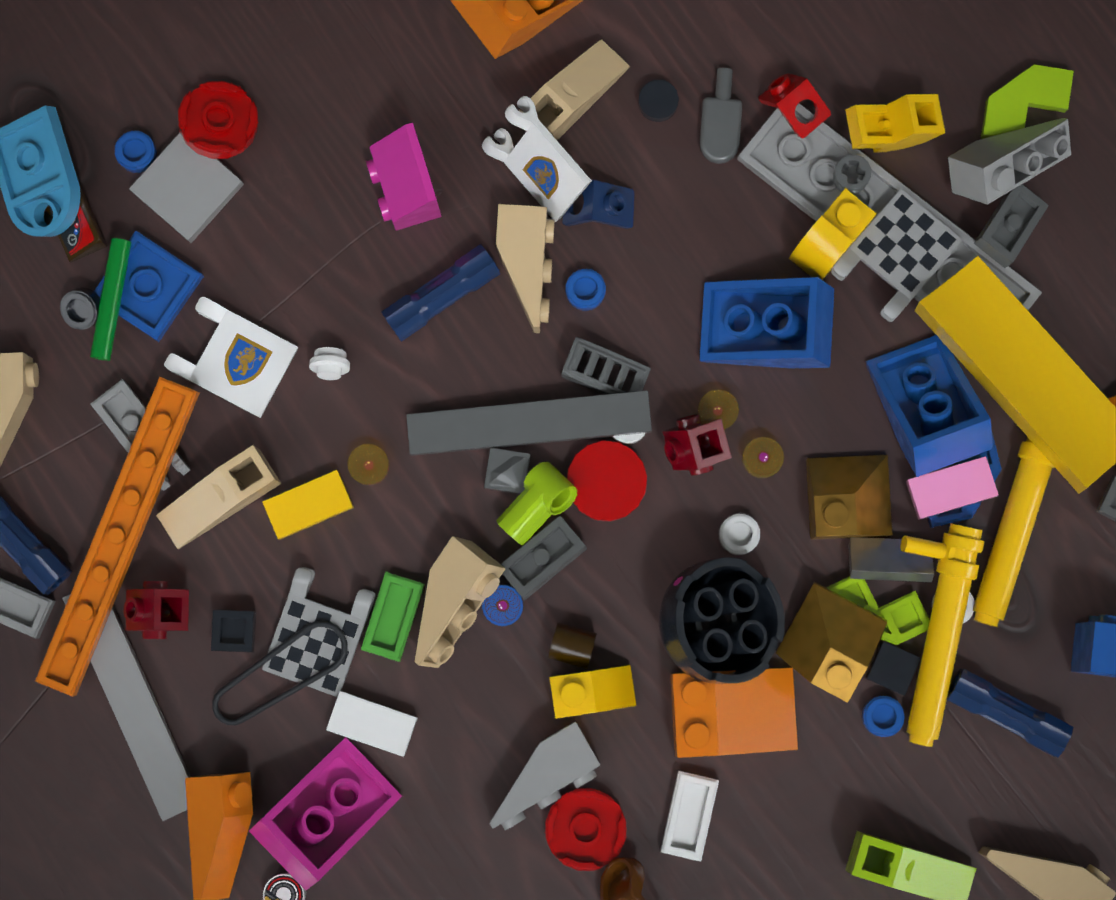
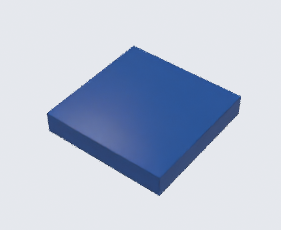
[94,231,204,342]

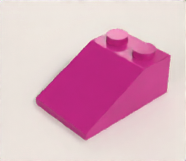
[249,737,402,891]

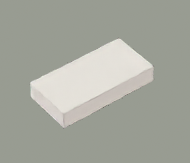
[326,691,418,757]
[660,770,719,862]

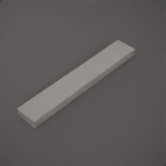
[62,594,191,821]

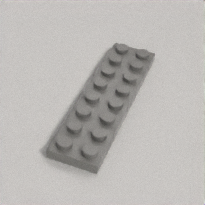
[737,103,1042,310]

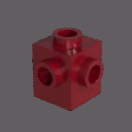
[662,414,732,476]
[124,581,189,639]

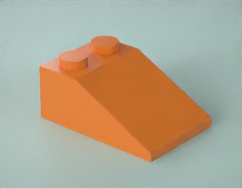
[670,667,798,758]

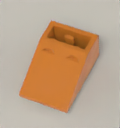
[450,0,583,59]

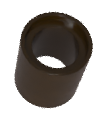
[548,623,597,669]

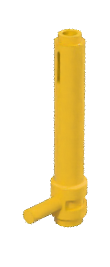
[972,438,1055,627]
[900,523,984,747]

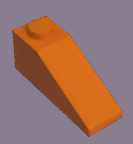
[185,772,253,900]

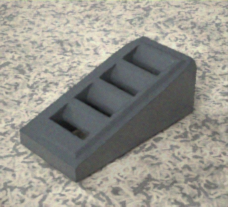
[561,337,651,395]

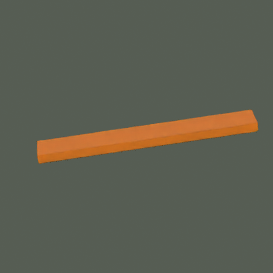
[35,377,200,697]

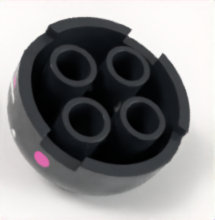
[659,558,785,684]

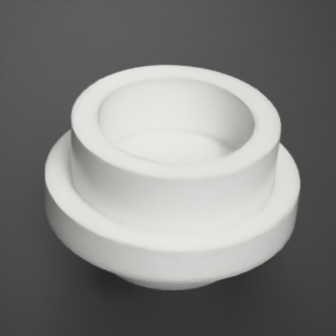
[309,347,350,380]

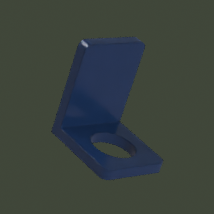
[563,180,634,229]

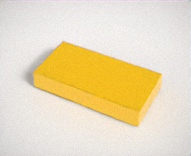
[262,470,354,540]

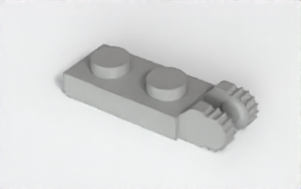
[91,379,191,491]

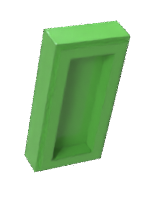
[361,572,425,662]

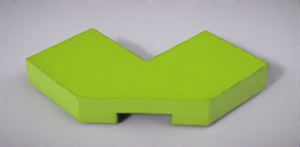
[981,64,1074,139]
[826,576,930,645]

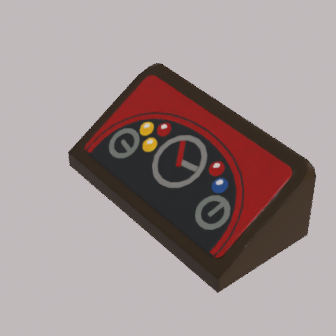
[46,178,107,263]

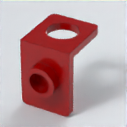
[758,73,831,138]

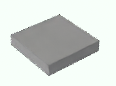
[129,133,244,243]

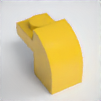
[845,94,945,153]
[789,188,877,280]

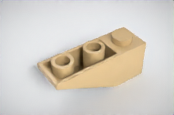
[519,39,630,140]
[496,204,555,333]
[156,445,281,549]
[415,536,506,668]

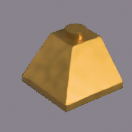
[806,455,893,540]
[776,582,887,703]

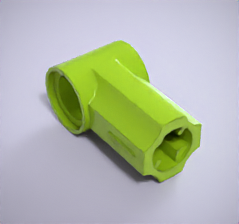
[496,462,577,546]

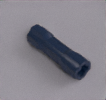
[381,244,500,342]
[0,496,72,595]
[947,668,1074,758]

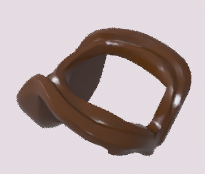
[600,857,646,900]

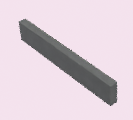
[406,391,652,456]

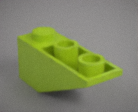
[845,831,977,900]

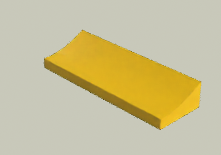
[915,256,1116,494]

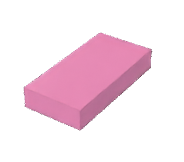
[906,456,999,520]

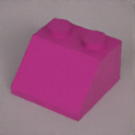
[366,123,442,231]

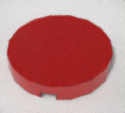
[178,81,258,159]
[567,441,647,522]
[545,788,626,871]

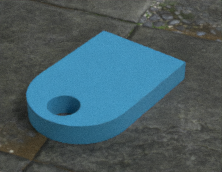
[0,105,81,237]

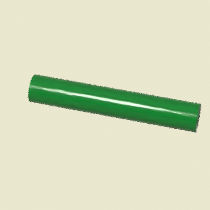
[90,238,132,361]

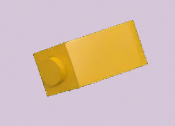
[549,665,637,719]

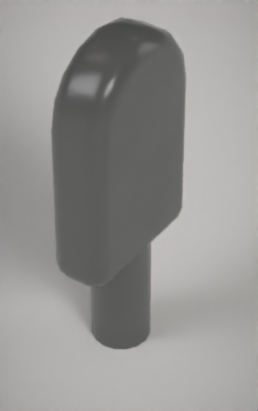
[699,68,743,164]

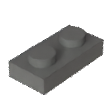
[974,184,1049,268]
[501,516,587,601]

